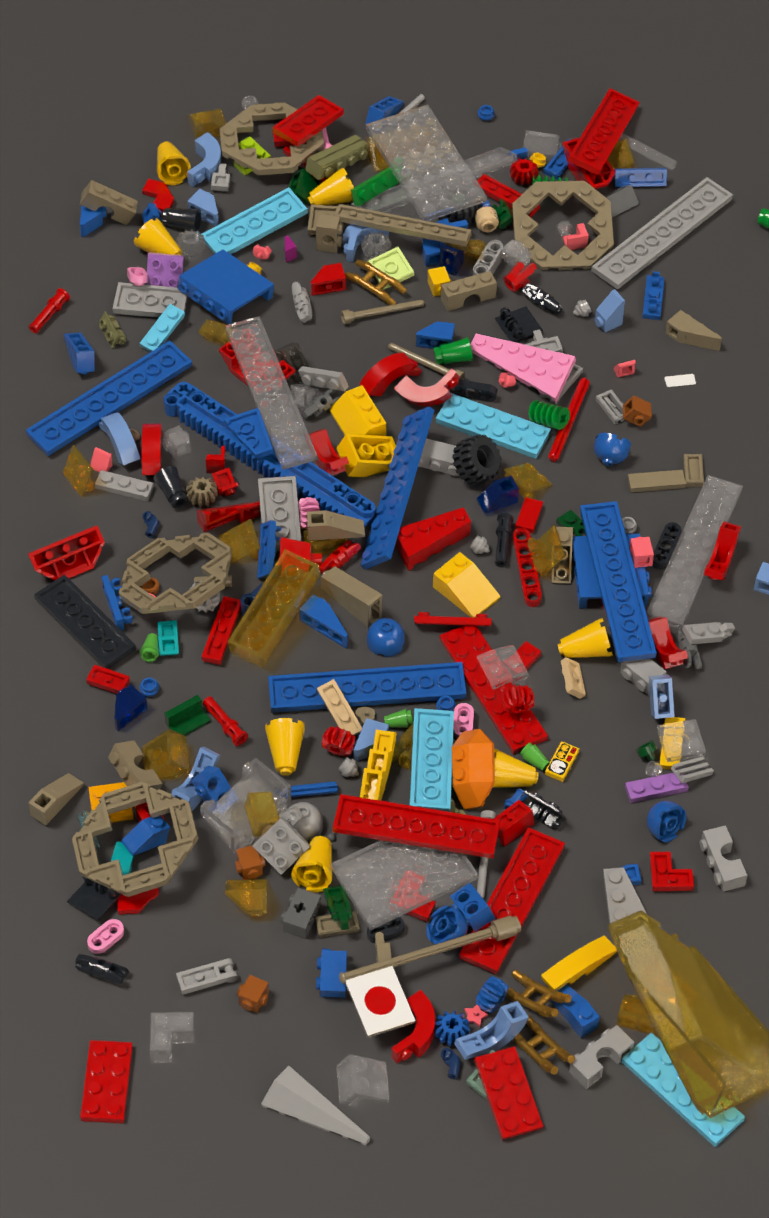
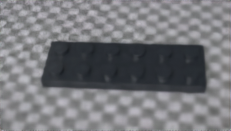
[34,574,136,669]

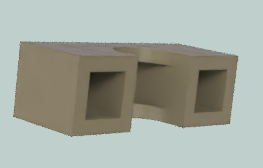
[80,180,138,225]
[440,271,497,311]
[108,740,163,790]

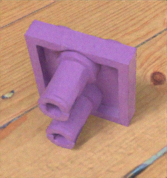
[146,252,184,288]

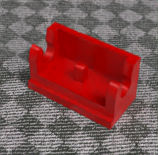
[494,800,535,847]

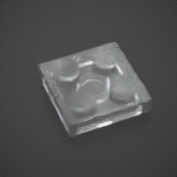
[657,719,706,762]

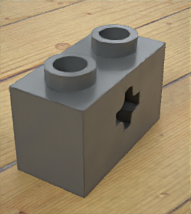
[280,888,321,939]

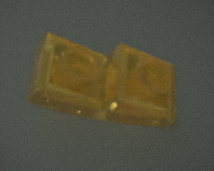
[198,320,240,344]

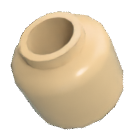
[475,206,499,232]

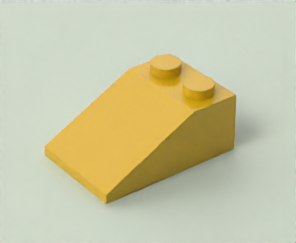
[337,434,396,477]
[433,552,500,618]

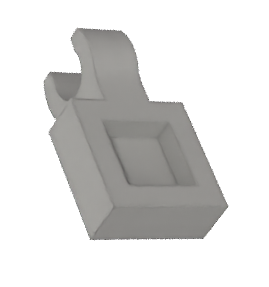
[211,164,230,191]

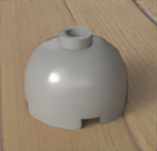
[287,802,323,842]

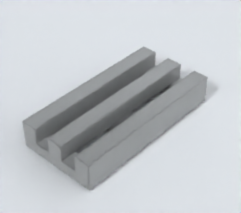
[596,390,624,424]
[671,756,714,783]

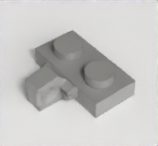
[524,330,563,353]

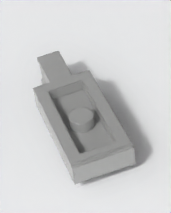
[682,622,735,645]

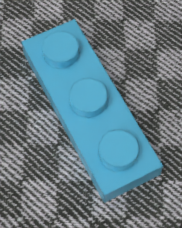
[140,304,185,352]

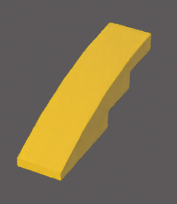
[360,729,397,801]
[541,935,618,991]

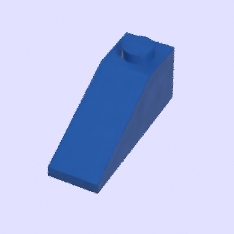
[365,96,404,131]
[64,332,94,374]
[299,594,348,649]
[550,984,600,1039]

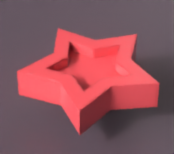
[464,1005,488,1027]

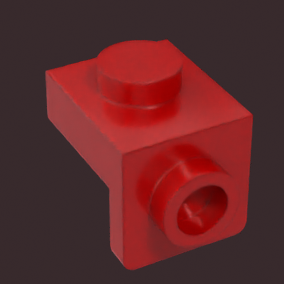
[211,468,239,496]

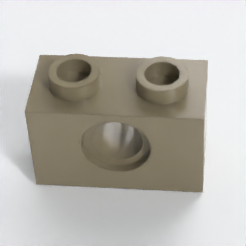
[316,214,343,253]

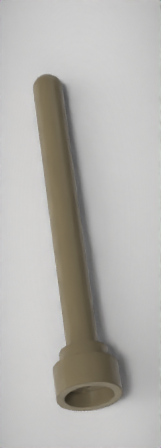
[341,300,424,325]
[388,343,465,380]

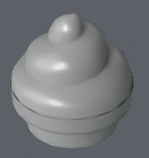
[573,299,592,317]
[469,535,490,554]
[338,757,359,777]

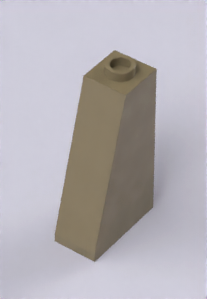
[321,566,382,628]

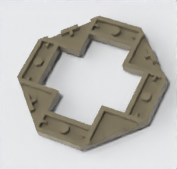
[220,103,324,175]
[512,181,614,270]
[119,533,232,614]
[72,782,199,897]

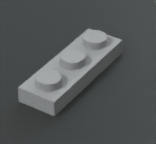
[298,366,349,391]
[95,470,154,501]

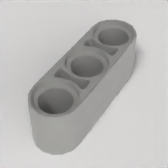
[473,240,503,275]

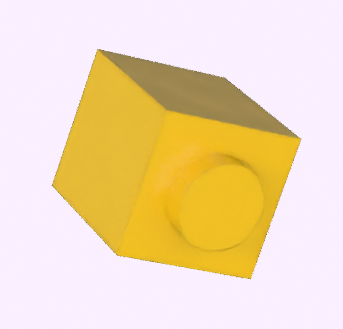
[427,266,451,297]

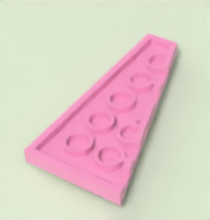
[470,334,576,402]

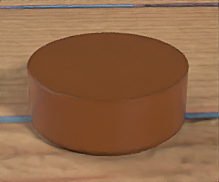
[140,577,159,595]

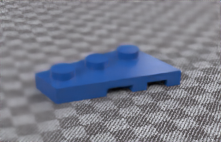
[224,408,274,459]

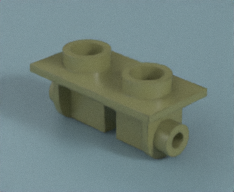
[99,311,126,349]

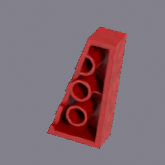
[395,507,471,571]

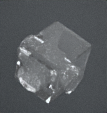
[162,426,191,459]

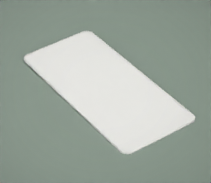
[665,374,696,387]

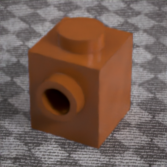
[623,395,652,427]
[235,845,265,880]
[237,975,269,1013]

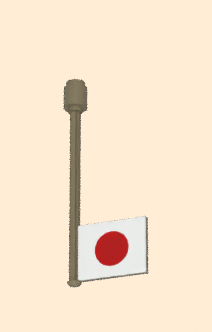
[339,916,521,1038]

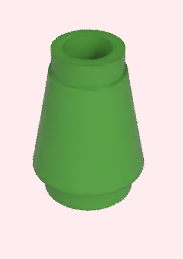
[140,633,159,662]
[384,709,414,728]
[520,743,550,771]

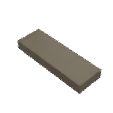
[628,470,686,492]

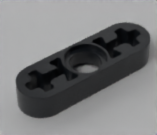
[448,379,498,402]
[652,522,681,569]

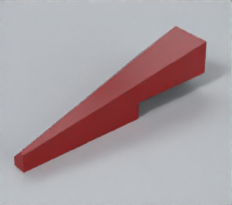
[197,501,261,532]

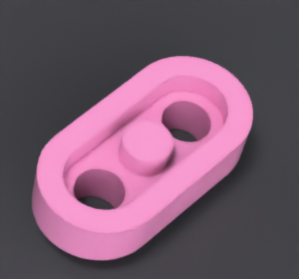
[127,267,148,286]
[453,703,474,739]
[87,919,124,954]

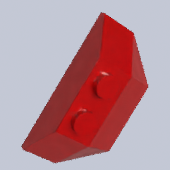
[562,138,616,189]
[28,525,105,581]

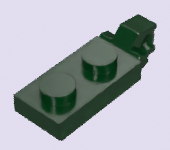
[323,885,352,931]

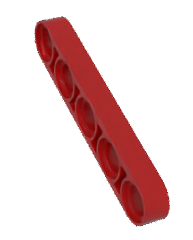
[513,528,541,607]

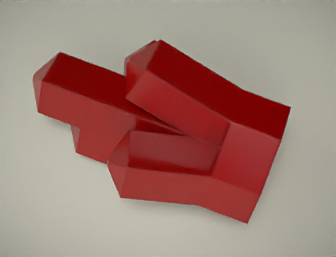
[503,262,537,292]

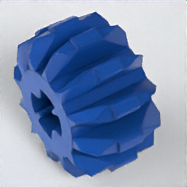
[476,976,508,1013]
[435,1010,470,1047]

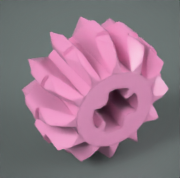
[298,497,320,529]

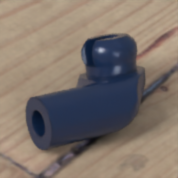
[142,511,159,538]
[440,1048,461,1079]

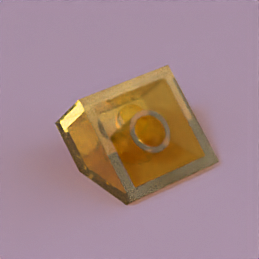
[142,729,189,780]

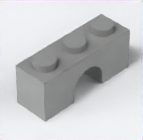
[699,825,747,892]
[569,1025,634,1089]

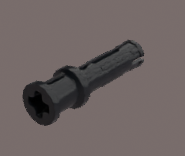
[495,513,514,567]

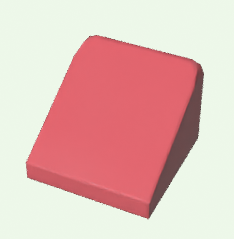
[614,360,636,378]
[90,448,113,472]

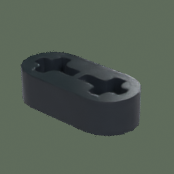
[367,916,405,943]

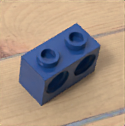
[192,766,238,814]
[450,883,495,932]

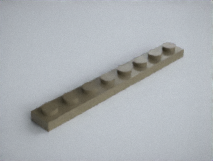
[333,204,472,246]

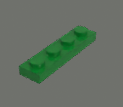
[351,163,405,206]

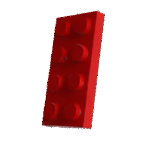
[272,95,344,147]
[80,1040,133,1123]
[474,1046,543,1140]

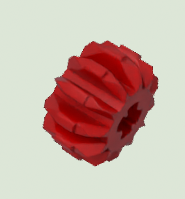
[509,158,539,186]
[501,685,535,714]
[321,726,356,757]

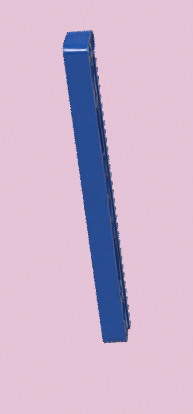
[163,382,376,527]

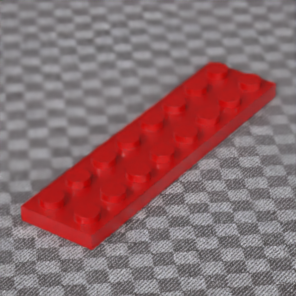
[567,88,640,175]
[439,625,548,755]
[332,794,500,859]
[459,827,565,975]

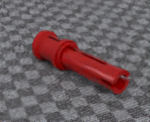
[28,288,70,334]
[202,696,248,746]

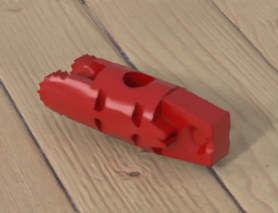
[319,540,361,575]

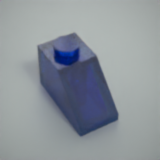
[440,244,464,276]
[114,684,148,731]

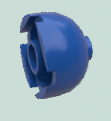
[593,433,631,466]
[367,618,405,657]
[647,801,687,842]
[426,906,468,945]

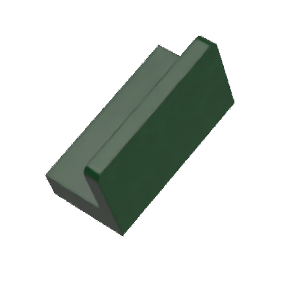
[289,168,318,205]
[164,695,210,739]

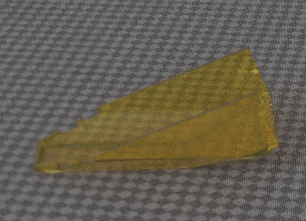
[608,910,769,1118]

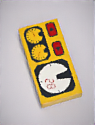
[545,741,579,782]

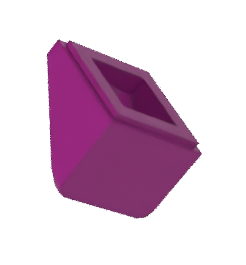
[285,236,297,263]

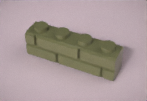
[306,135,369,180]

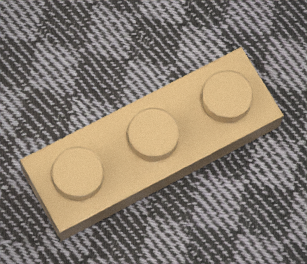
[317,679,362,736]

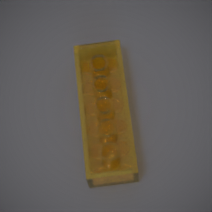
[228,549,320,668]

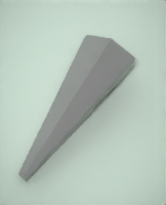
[261,1066,370,1146]

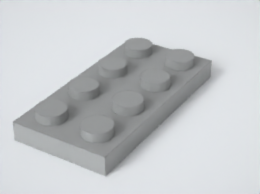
[113,282,188,320]
[258,476,301,551]

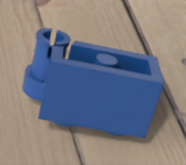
[316,948,347,998]

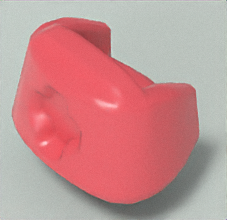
[253,244,272,260]
[498,373,516,388]

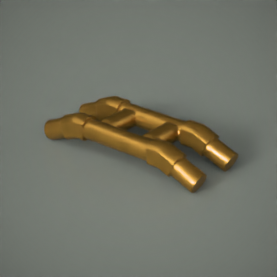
[345,259,407,305]
[506,969,572,1017]
[513,1014,575,1075]

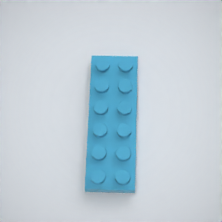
[201,187,308,254]
[436,393,551,459]
[410,708,454,812]
[622,1033,745,1147]

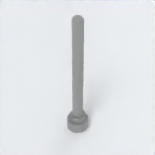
[477,810,497,899]

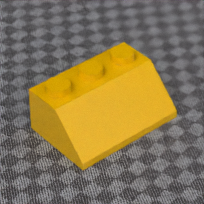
[330,385,386,436]

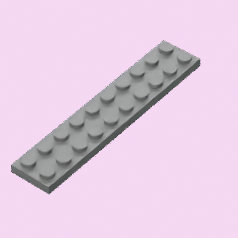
[591,177,733,290]

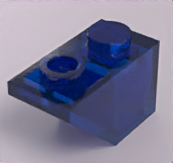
[476,476,519,514]

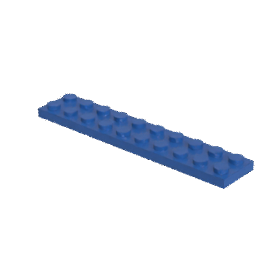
[26,341,193,456]
[360,406,434,569]
[580,501,657,662]
[268,662,466,713]

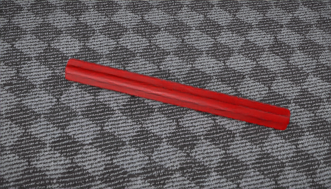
[548,378,590,462]

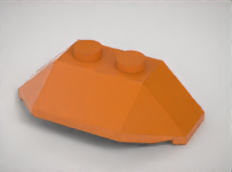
[452,729,495,810]

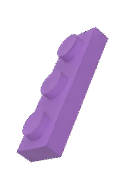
[625,773,688,803]

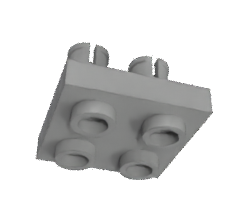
[253,817,311,874]

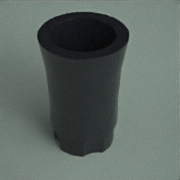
[162,208,202,233]
[154,466,189,508]

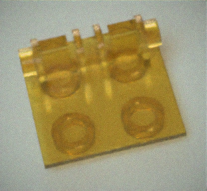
[608,138,635,170]
[446,239,487,259]
[63,445,95,497]
[504,463,553,499]
[219,519,261,565]
[527,525,565,577]

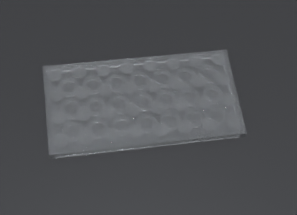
[366,104,487,221]

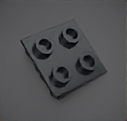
[495,306,543,342]
[525,791,566,829]
[67,876,122,920]

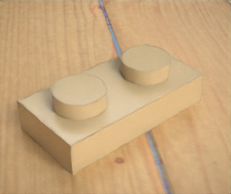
[561,657,586,699]

